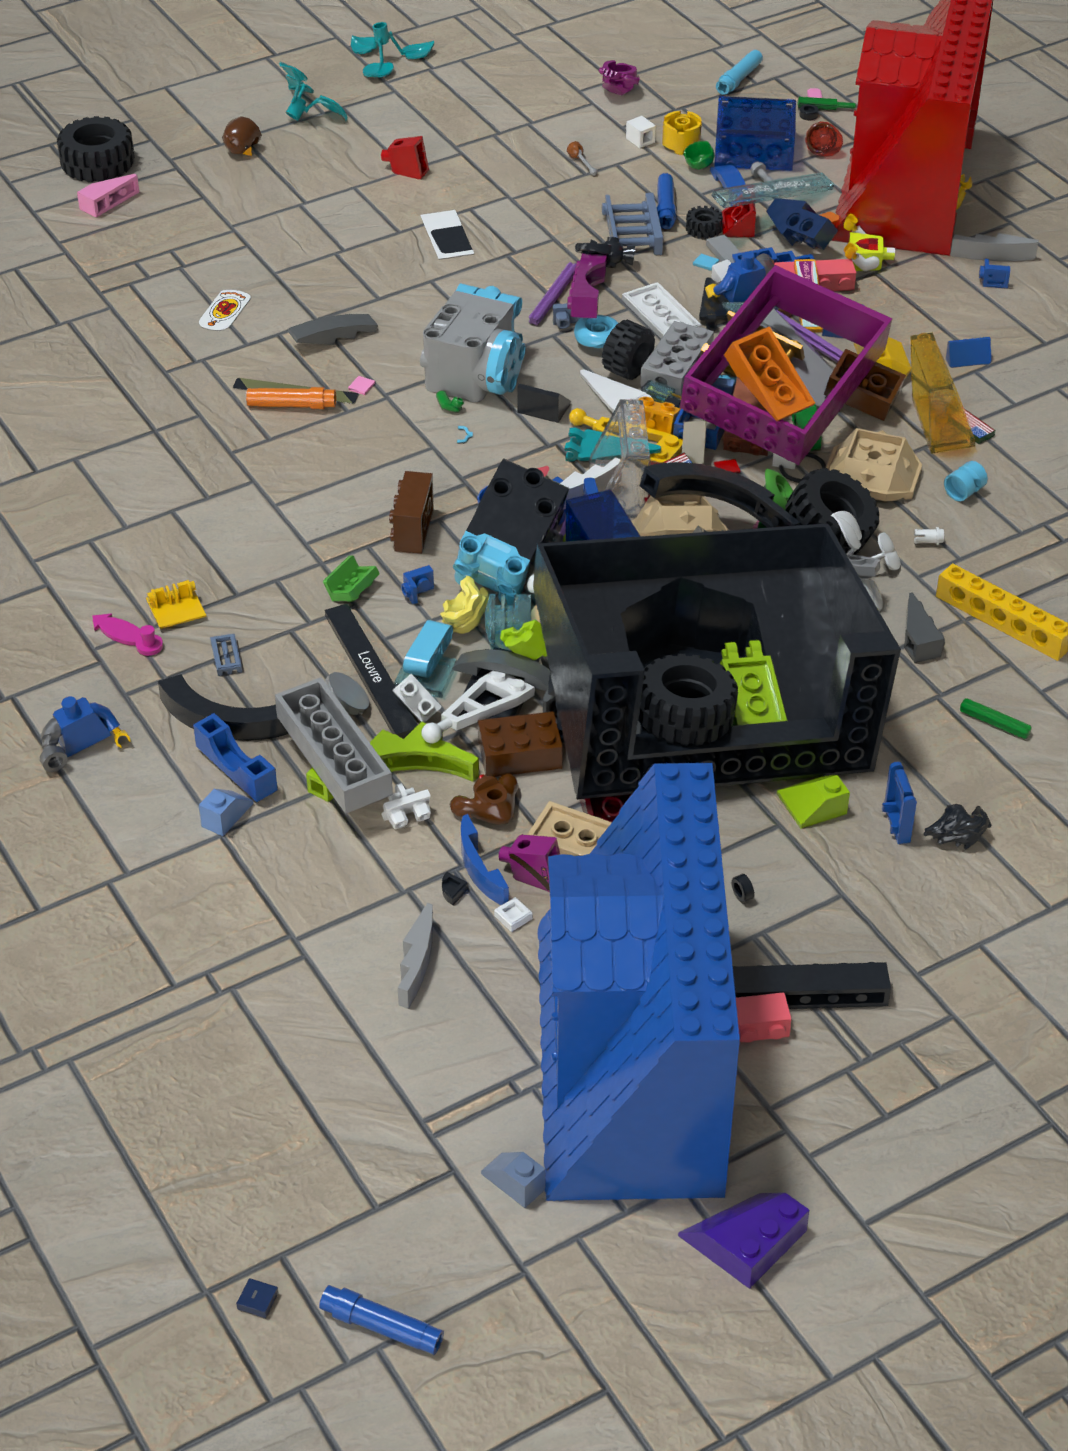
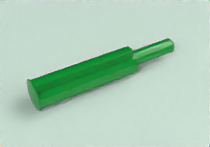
[797,97,856,110]

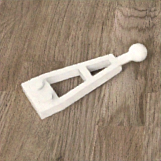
[421,671,535,743]

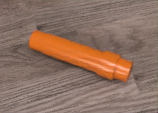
[246,387,337,409]

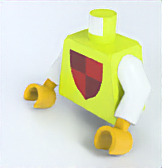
[843,214,895,272]

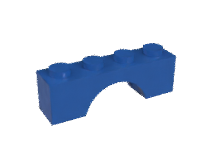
[193,713,278,802]

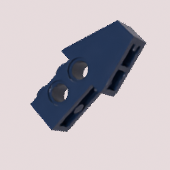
[766,198,838,250]

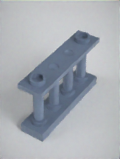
[602,193,663,255]

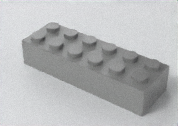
[275,677,393,814]

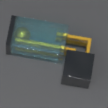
[641,380,682,417]

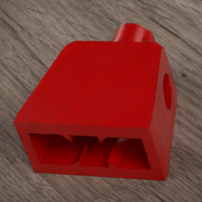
[381,136,429,179]

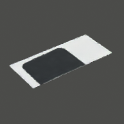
[420,210,474,259]

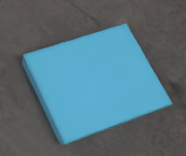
[693,254,719,271]

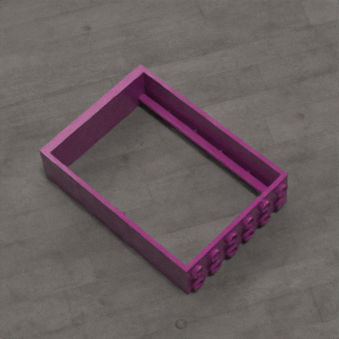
[680,265,892,465]

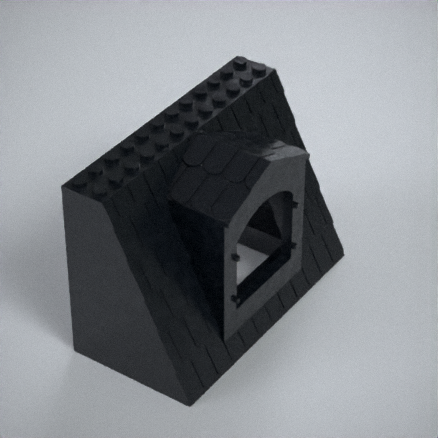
[533,524,901,800]

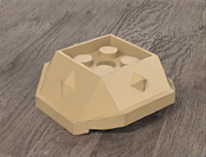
[826,428,922,501]
[630,494,728,537]

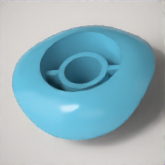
[574,314,618,348]

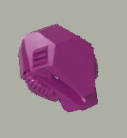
[599,60,640,96]

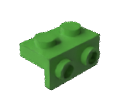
[323,555,380,602]

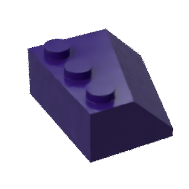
[678,1193,810,1289]

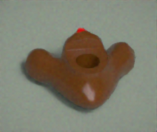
[449,774,519,825]

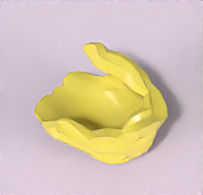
[440,576,490,634]

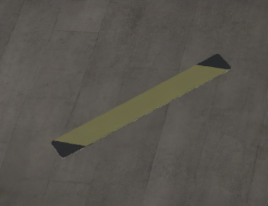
[233,378,359,404]

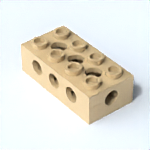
[527,801,612,856]

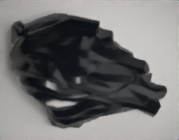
[923,804,992,851]

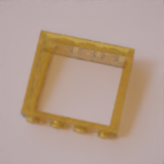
[910,332,975,454]

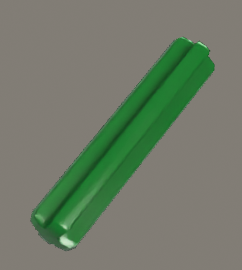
[960,698,1032,739]

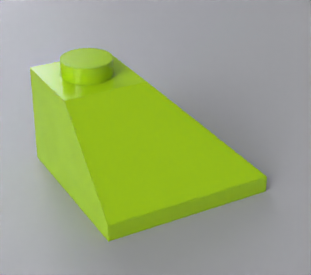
[777,775,850,829]

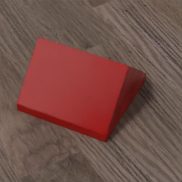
[722,188,756,237]

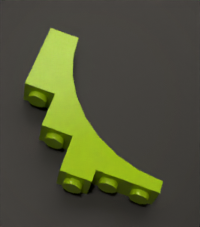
[306,722,479,802]

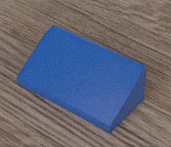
[946,337,991,368]

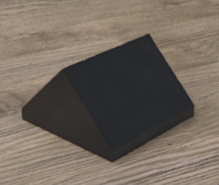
[517,383,571,423]

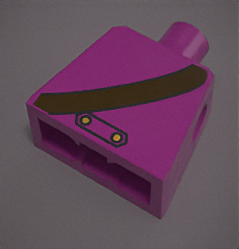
[499,834,560,892]

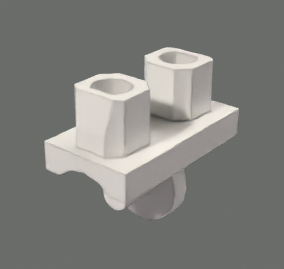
[392,674,442,723]
[381,783,431,829]

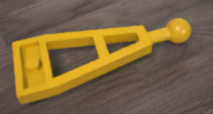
[569,408,683,465]

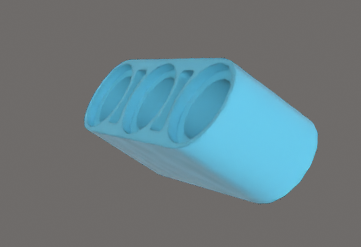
[403,620,453,678]

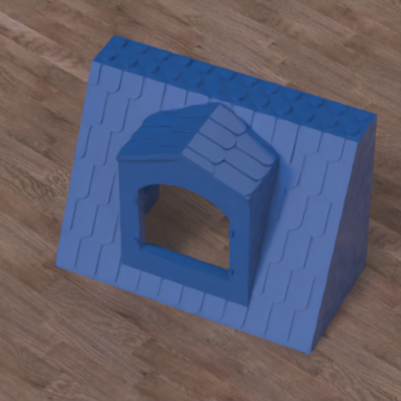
[537,763,740,1201]

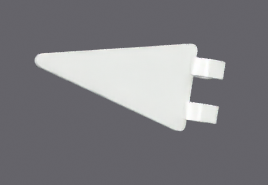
[580,369,652,422]

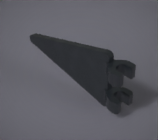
[699,277,738,331]

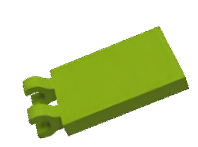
[720,640,787,726]

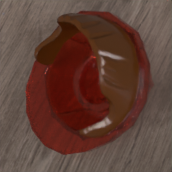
[805,121,843,157]

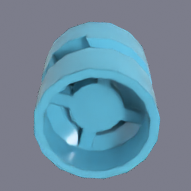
[944,461,988,502]

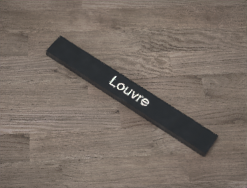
[325,604,418,739]

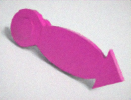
[92,613,163,656]

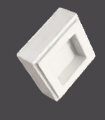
[494,897,533,932]

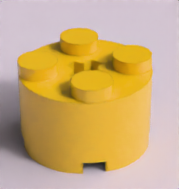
[662,111,702,155]

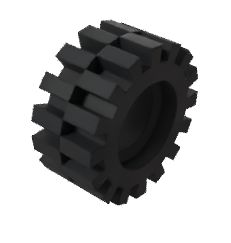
[686,205,723,239]

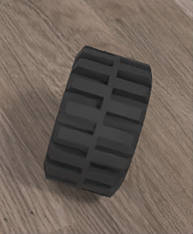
[602,319,655,380]

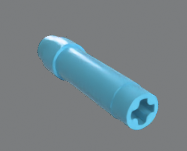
[716,50,763,95]

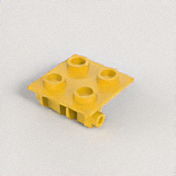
[146,580,206,629]

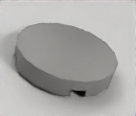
[325,672,369,715]

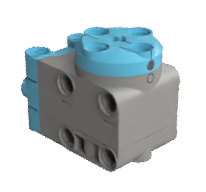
[420,283,526,402]

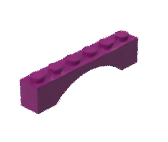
[567,254,607,318]

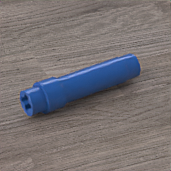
[657,173,676,229]
[319,1285,444,1355]

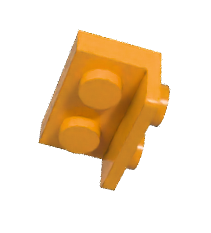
[629,397,681,435]

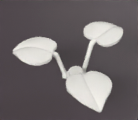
[831,511,901,612]

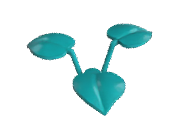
[351,22,435,78]
[279,62,348,121]

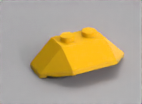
[853,337,911,378]

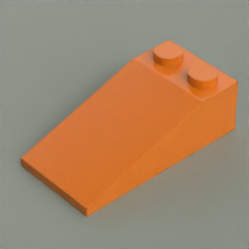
[724,326,815,422]

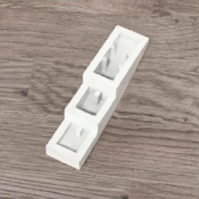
[560,457,623,509]

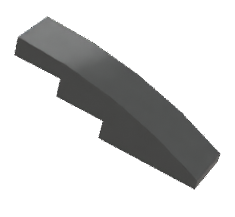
[288,314,378,345]

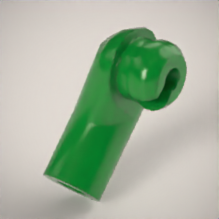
[436,390,464,412]

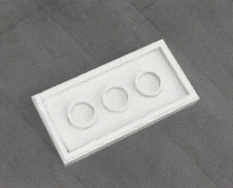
[622,282,702,339]

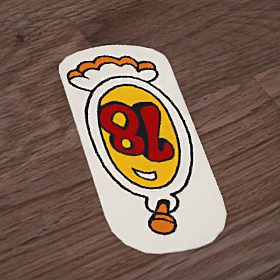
[199,290,251,330]

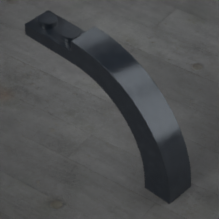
[639,462,801,528]
[158,674,289,741]

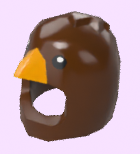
[222,116,262,156]

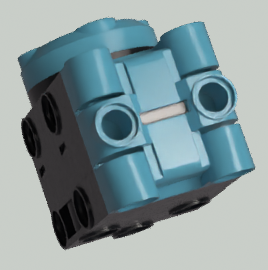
[453,458,570,606]

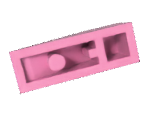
[77,174,139,217]

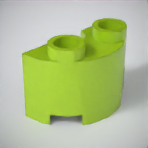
[500,619,547,660]

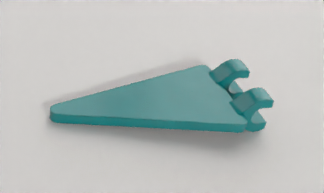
[564,427,661,462]

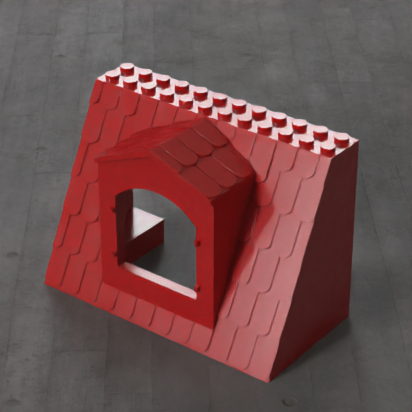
[831,0,994,256]

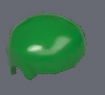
[684,141,715,170]

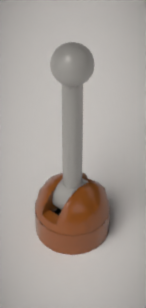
[567,141,598,176]

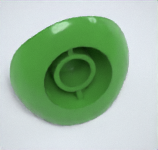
[763,468,793,510]

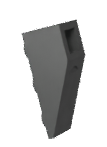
[904,592,945,663]

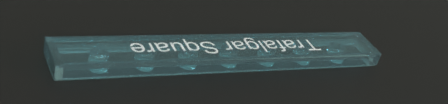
[711,172,835,208]

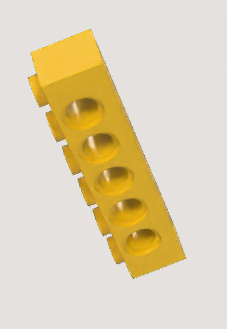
[936,563,1068,661]

